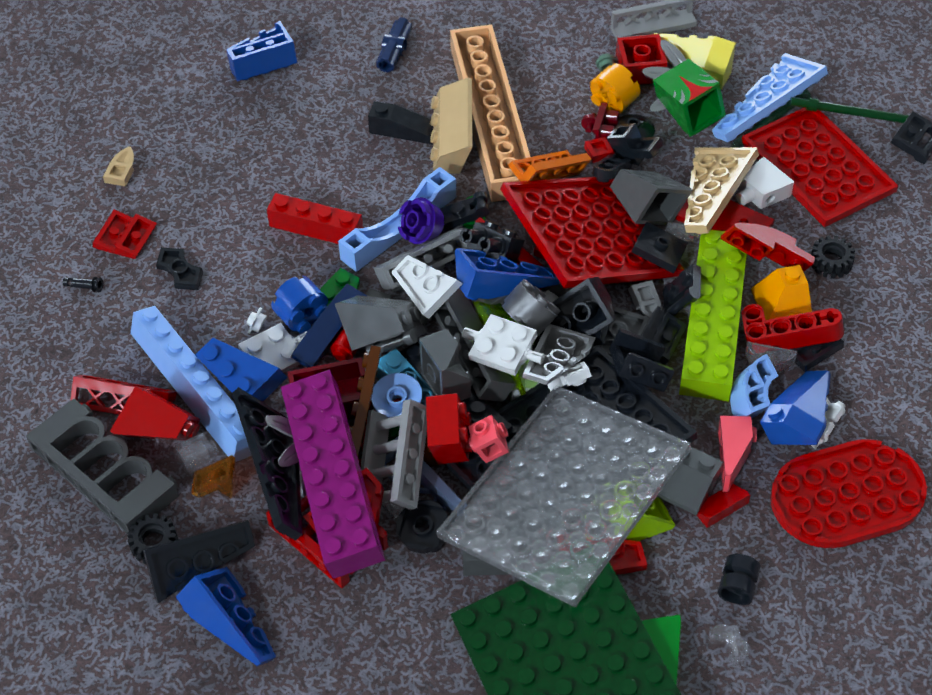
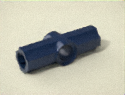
[376,17,412,73]

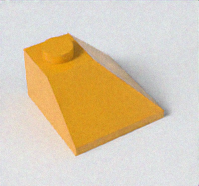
[751,265,812,320]

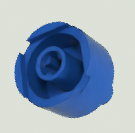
[271,276,328,334]

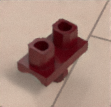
[581,102,619,139]

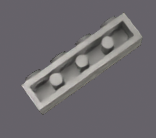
[374,228,468,292]

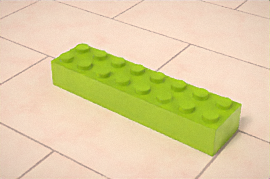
[679,230,747,402]

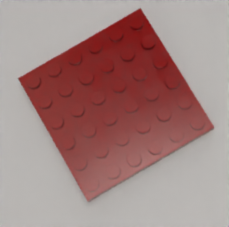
[500,177,684,288]

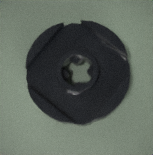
[396,500,451,553]

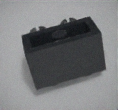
[460,220,525,264]

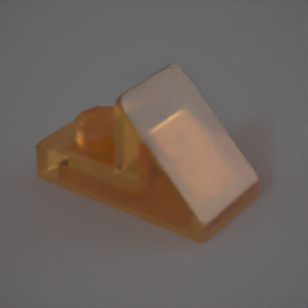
[191,455,236,498]

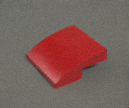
[92,209,157,259]

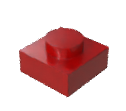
[584,136,614,163]

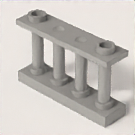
[360,399,427,509]

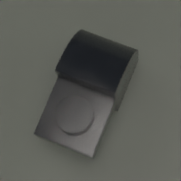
[607,123,664,166]

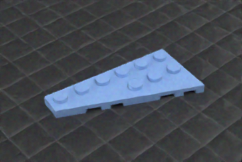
[712,54,828,142]

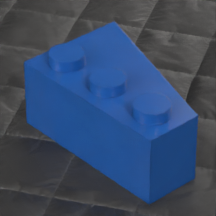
[226,21,297,81]

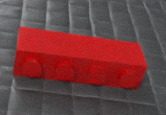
[267,193,363,244]

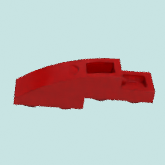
[721,223,815,272]

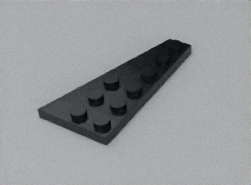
[232,387,303,541]

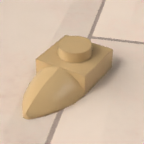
[103,147,134,187]

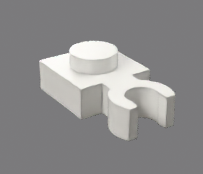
[547,361,592,392]

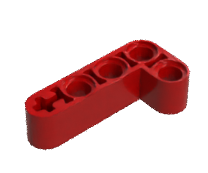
[742,304,844,355]

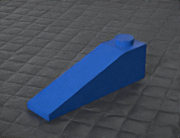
[455,248,560,300]
[760,371,831,445]
[176,567,276,666]

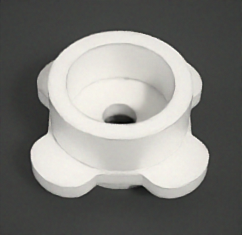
[246,307,267,334]

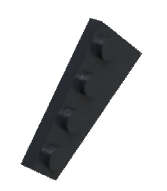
[143,520,255,603]

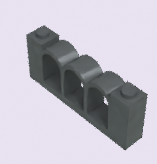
[26,398,178,534]

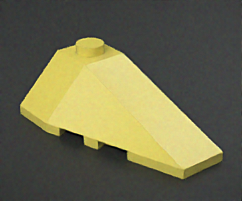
[654,33,736,89]

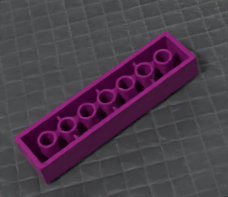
[281,370,385,579]

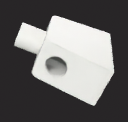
[736,157,794,209]

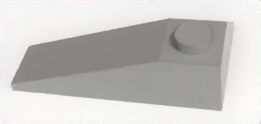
[522,324,595,385]

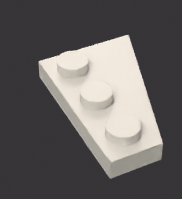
[391,255,462,319]

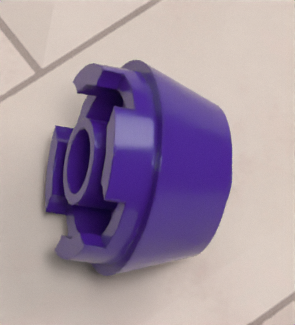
[398,197,444,244]

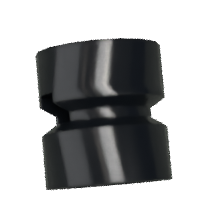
[717,553,761,606]

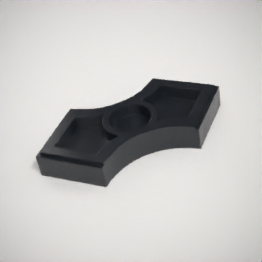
[156,247,203,290]

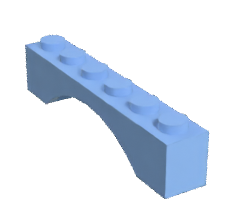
[338,167,456,272]

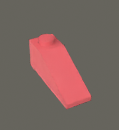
[718,416,757,492]

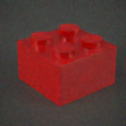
[616,34,668,85]
[426,393,473,464]

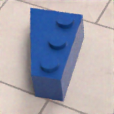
[195,338,288,402]

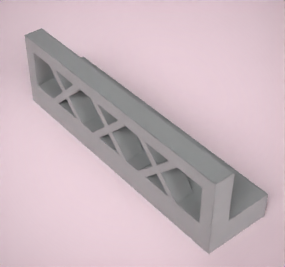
[611,0,697,41]

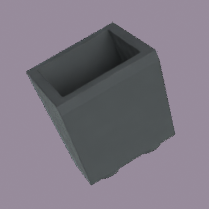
[610,169,692,225]
[335,295,421,350]

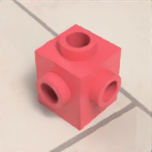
[468,415,509,463]

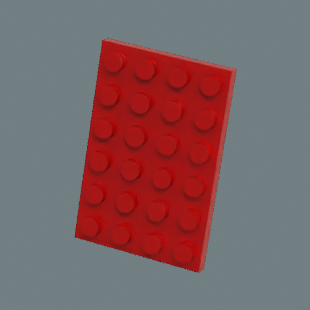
[741,108,898,228]

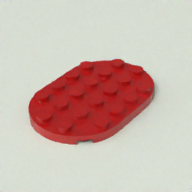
[770,439,927,548]

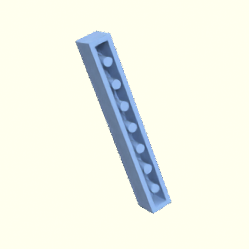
[131,306,251,463]

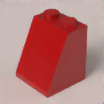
[110,386,200,441]

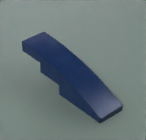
[291,284,367,368]

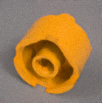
[590,63,640,114]

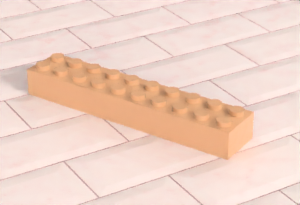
[450,24,530,202]

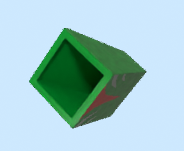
[653,58,726,137]

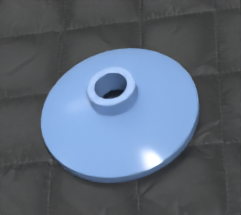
[371,373,422,418]

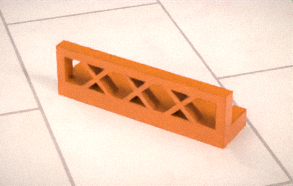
[508,150,592,181]

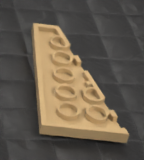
[684,148,759,234]

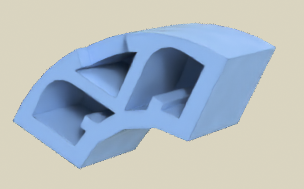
[730,354,778,418]

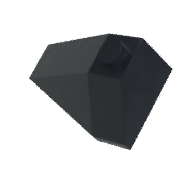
[368,101,434,145]

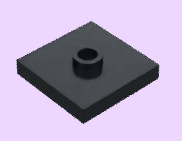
[631,222,688,273]

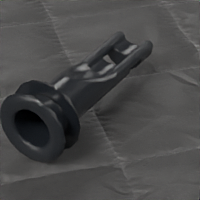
[62,277,103,293]

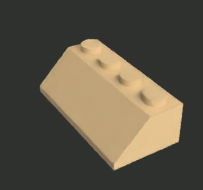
[430,78,472,174]

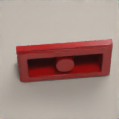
[697,484,751,528]

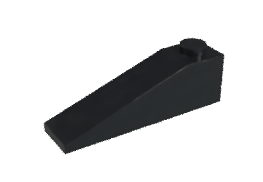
[521,277,615,348]

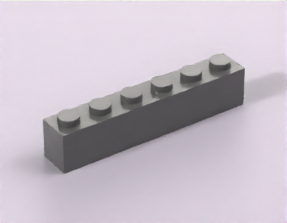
[434,288,516,402]

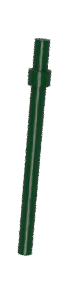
[789,97,909,123]

